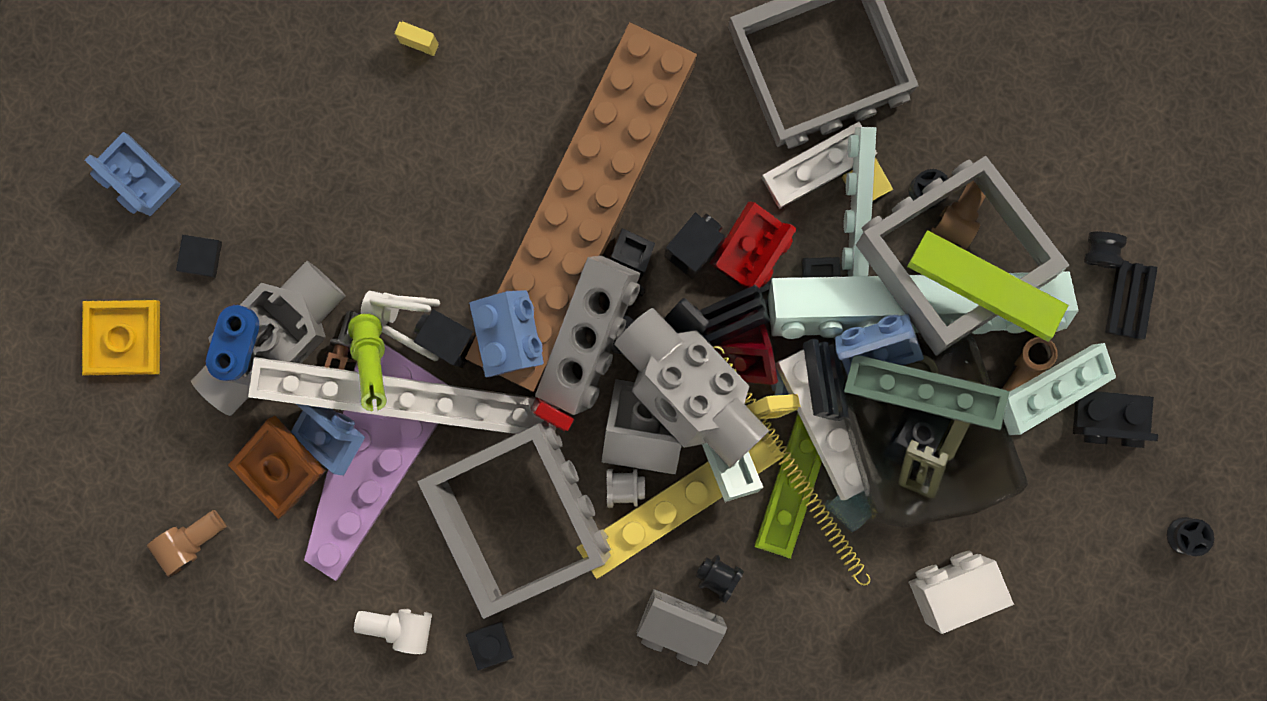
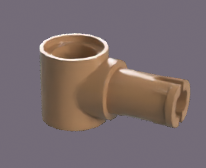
[931,181,986,250]
[1002,337,1058,391]
[147,510,227,577]

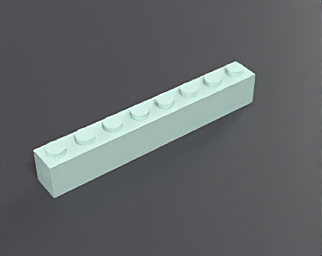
[768,272,1078,339]

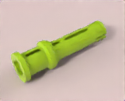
[348,314,387,411]

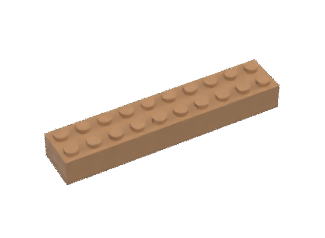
[465,22,697,392]

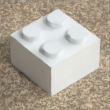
[908,551,1014,634]

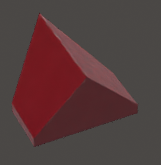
[714,310,778,385]

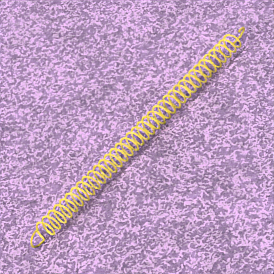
[713,346,870,585]

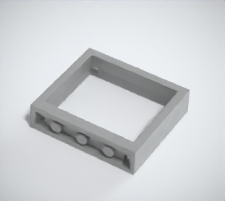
[728,0,919,149]
[856,156,1069,356]
[418,421,611,619]

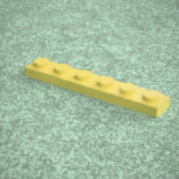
[577,433,784,579]

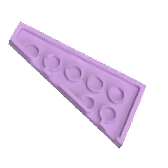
[304,344,448,581]

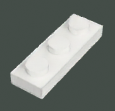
[761,122,877,209]

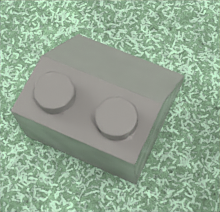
[601,379,681,474]
[637,589,727,666]

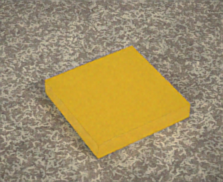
[82,300,160,375]

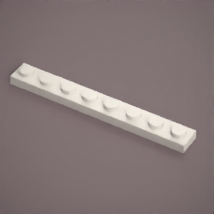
[248,357,559,434]

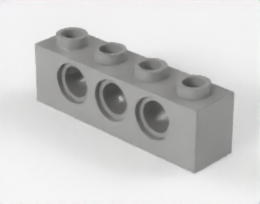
[535,256,641,415]

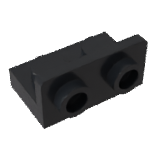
[1073,391,1158,448]

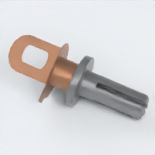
[324,311,358,370]

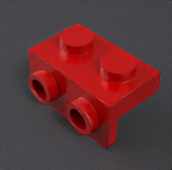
[710,202,796,288]

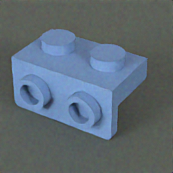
[85,132,181,216]
[469,290,544,377]
[835,313,924,375]
[291,404,365,476]

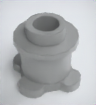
[607,469,645,508]

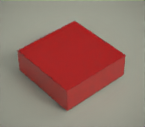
[530,397,574,431]

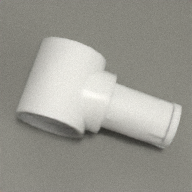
[354,609,432,654]

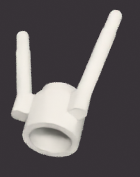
[361,291,440,361]

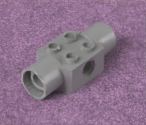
[191,261,346,416]
[614,308,769,468]

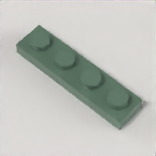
[844,355,1010,431]

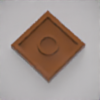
[228,416,326,519]

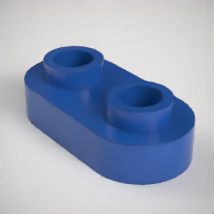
[206,305,260,381]

